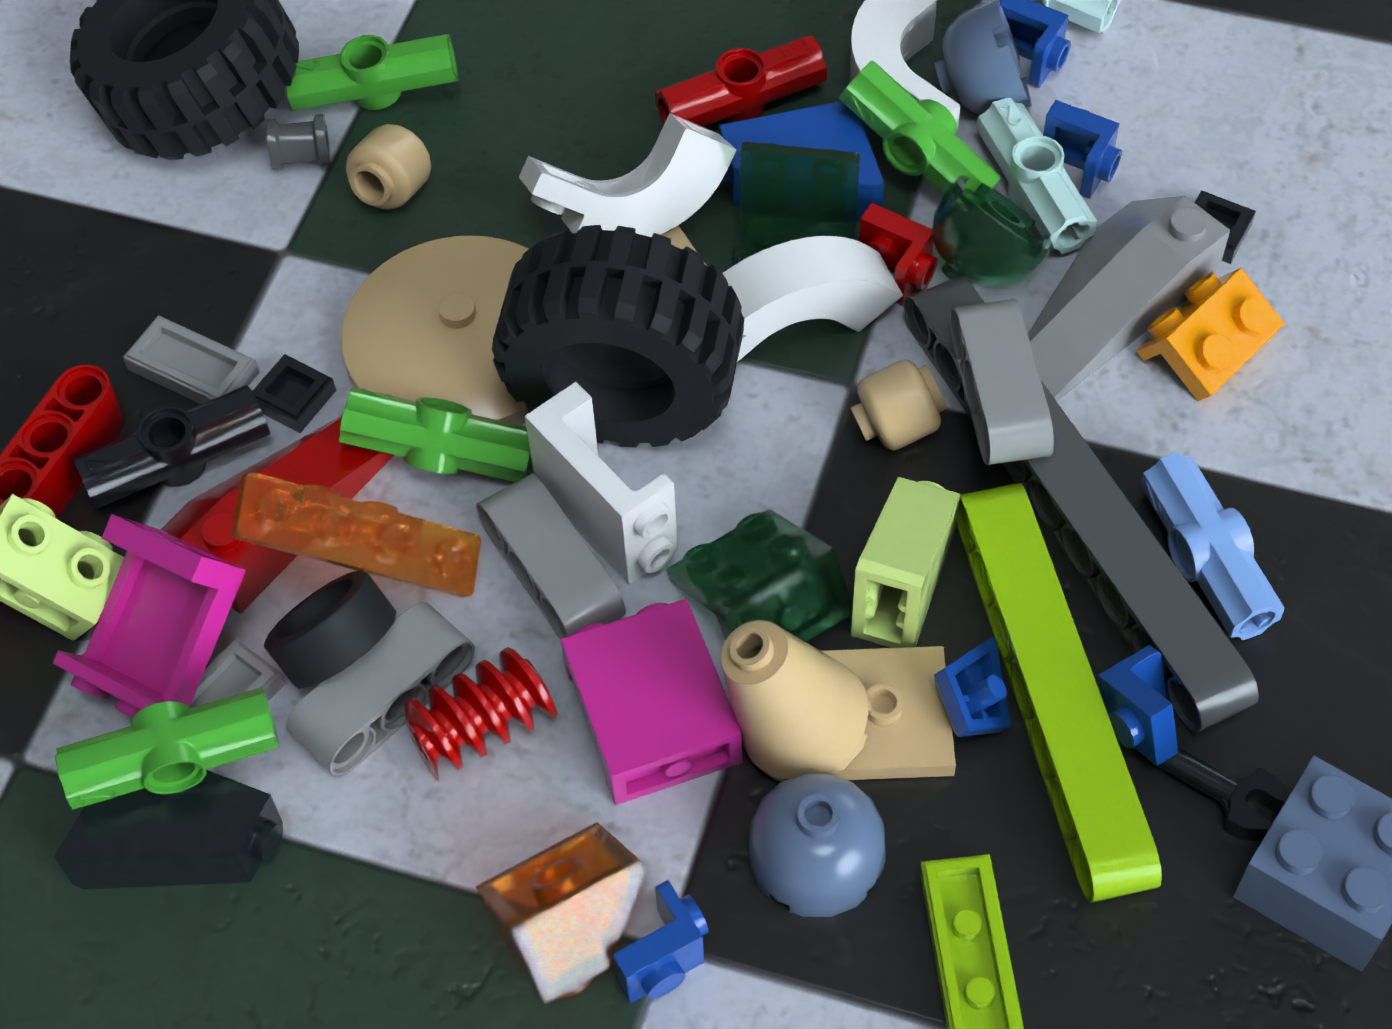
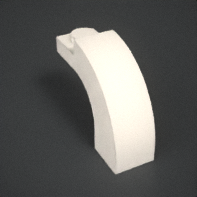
[849,0,961,136]
[519,113,737,237]
[722,236,903,362]

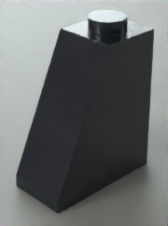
[54,770,283,889]

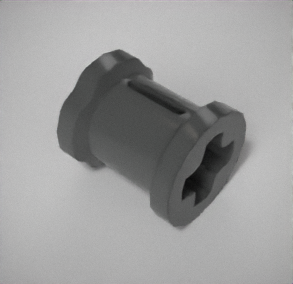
[266,114,331,171]

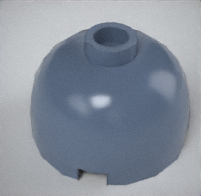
[934,0,1032,115]
[748,773,886,917]

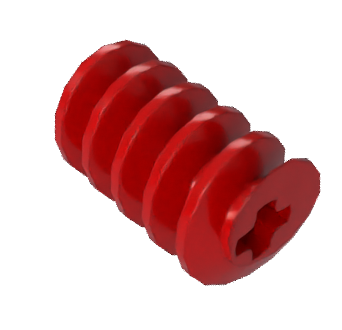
[404,647,558,781]

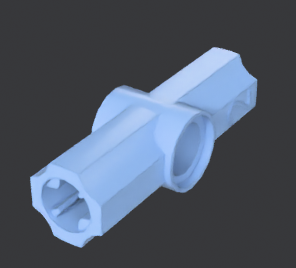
[1140,452,1285,641]

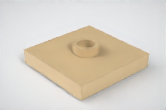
[822,646,956,780]

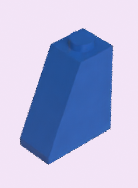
[719,101,884,222]

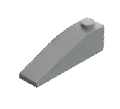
[1028,196,1230,401]

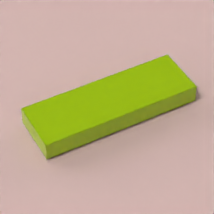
[919,854,1024,1029]

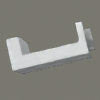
[525,382,678,585]

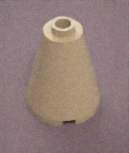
[721,620,871,782]

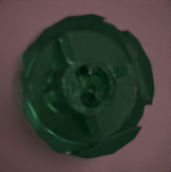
[931,175,1054,289]

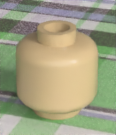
[345,124,432,210]
[851,359,948,451]

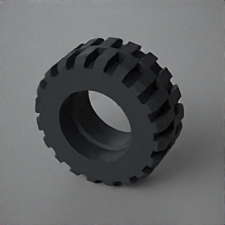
[69,0,299,160]
[492,225,745,448]

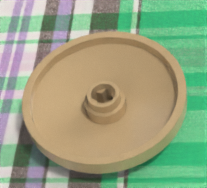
[341,235,529,425]

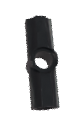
[72,385,271,509]

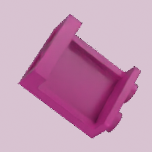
[53,514,246,717]
[560,598,742,805]

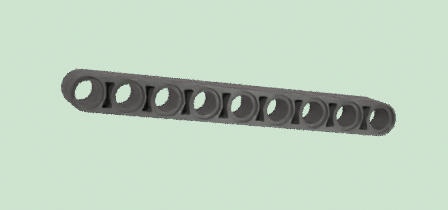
[903,275,1259,733]

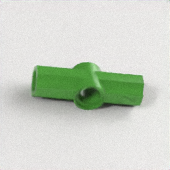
[286,34,458,111]
[838,60,1001,215]
[339,387,530,482]
[54,687,279,810]

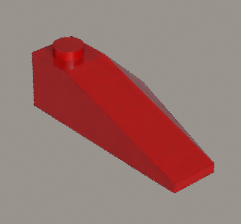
[160,415,394,614]

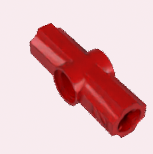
[655,35,827,127]

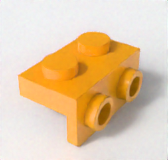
[1136,267,1285,401]

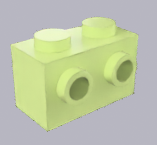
[0,494,124,641]

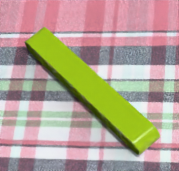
[957,483,1162,903]

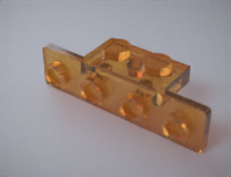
[232,472,481,598]

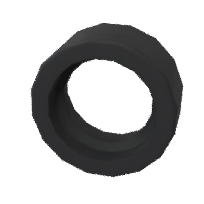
[264,570,396,689]

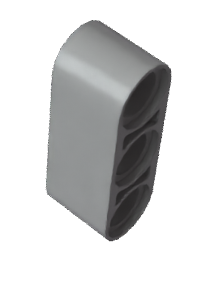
[950,299,1054,465]
[476,474,626,639]
[286,602,475,776]

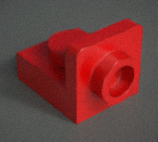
[859,203,938,306]

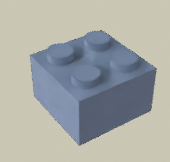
[1233,756,1392,973]

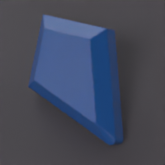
[934,637,1011,737]

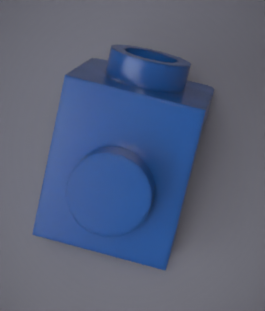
[999,0,1071,88]
[1043,100,1122,198]
[1098,645,1178,766]
[612,880,709,1004]

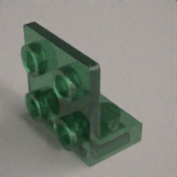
[732,142,860,266]
[666,510,853,642]

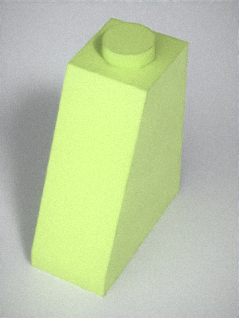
[851,477,960,648]

